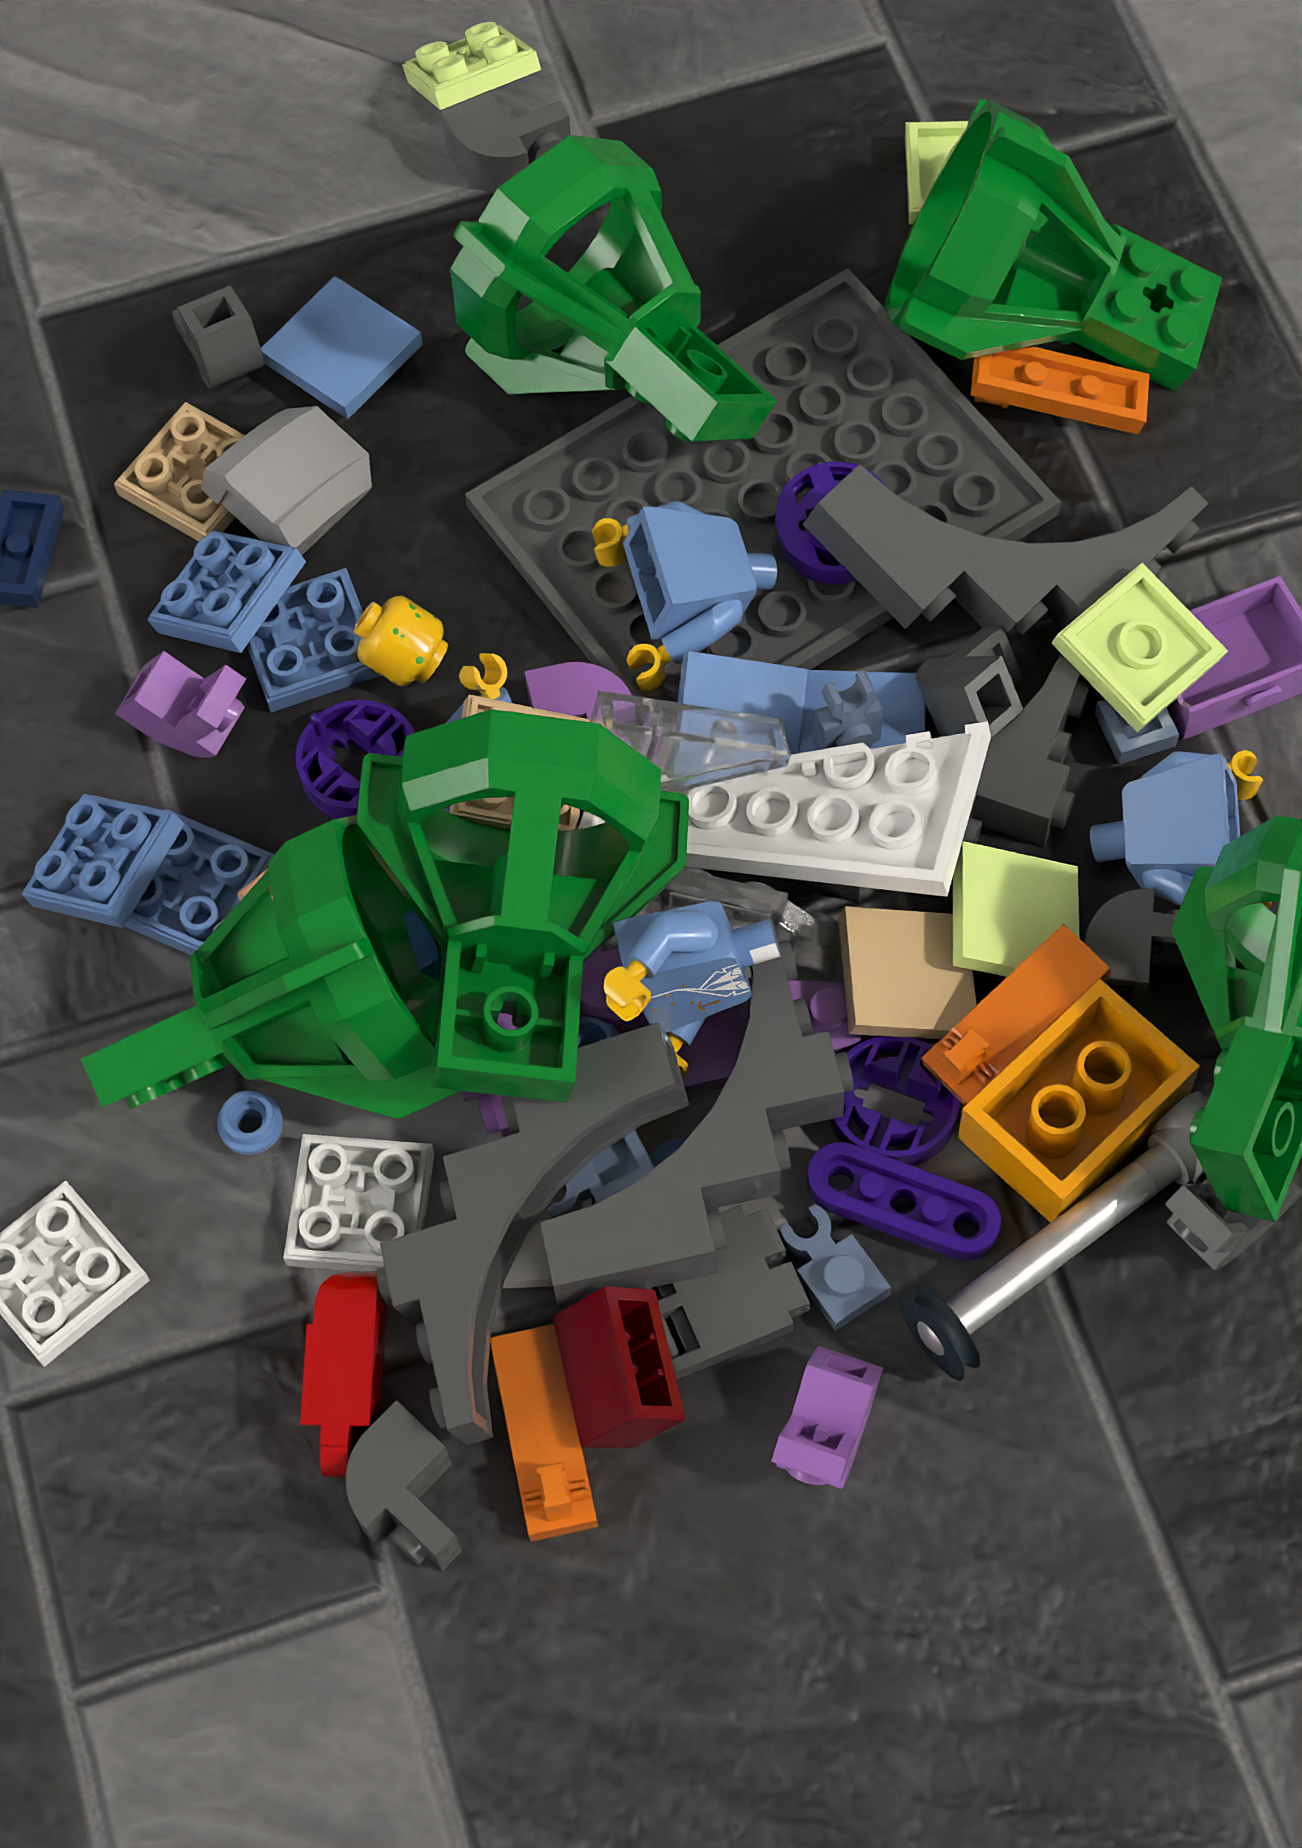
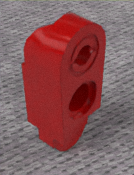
[300,1271,387,1477]

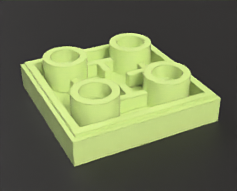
[402,22,541,110]
[953,841,1079,977]

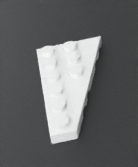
[578,721,991,897]

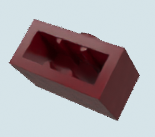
[552,1286,686,1448]

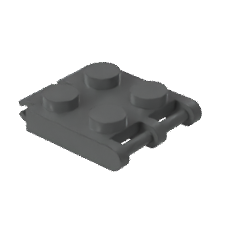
[647,1205,810,1379]

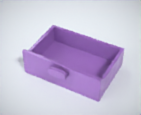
[1167,576,1302,740]

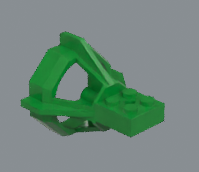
[884,99,1222,391]
[450,135,778,443]
[355,709,689,1103]
[80,815,460,1119]
[1171,815,1302,1222]

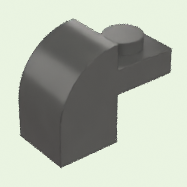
[440,90,571,193]
[171,285,264,389]
[916,626,1023,738]
[1084,889,1186,1009]
[1165,1179,1302,1270]
[346,1400,462,1571]

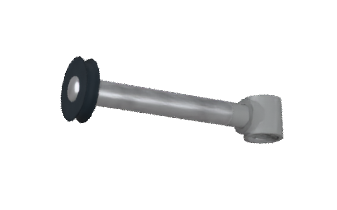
[899,1091,1208,1381]

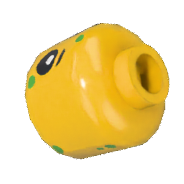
[353,596,448,686]

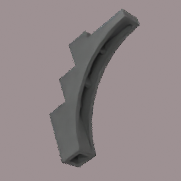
[803,464,1209,635]
[791,654,1092,903]
[540,919,854,1308]
[377,1022,689,1445]

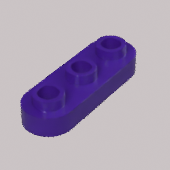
[807,1142,1001,1261]

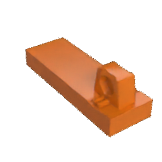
[971,346,1150,435]
[921,924,1111,1106]
[490,1324,598,1542]

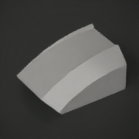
[201,406,372,555]

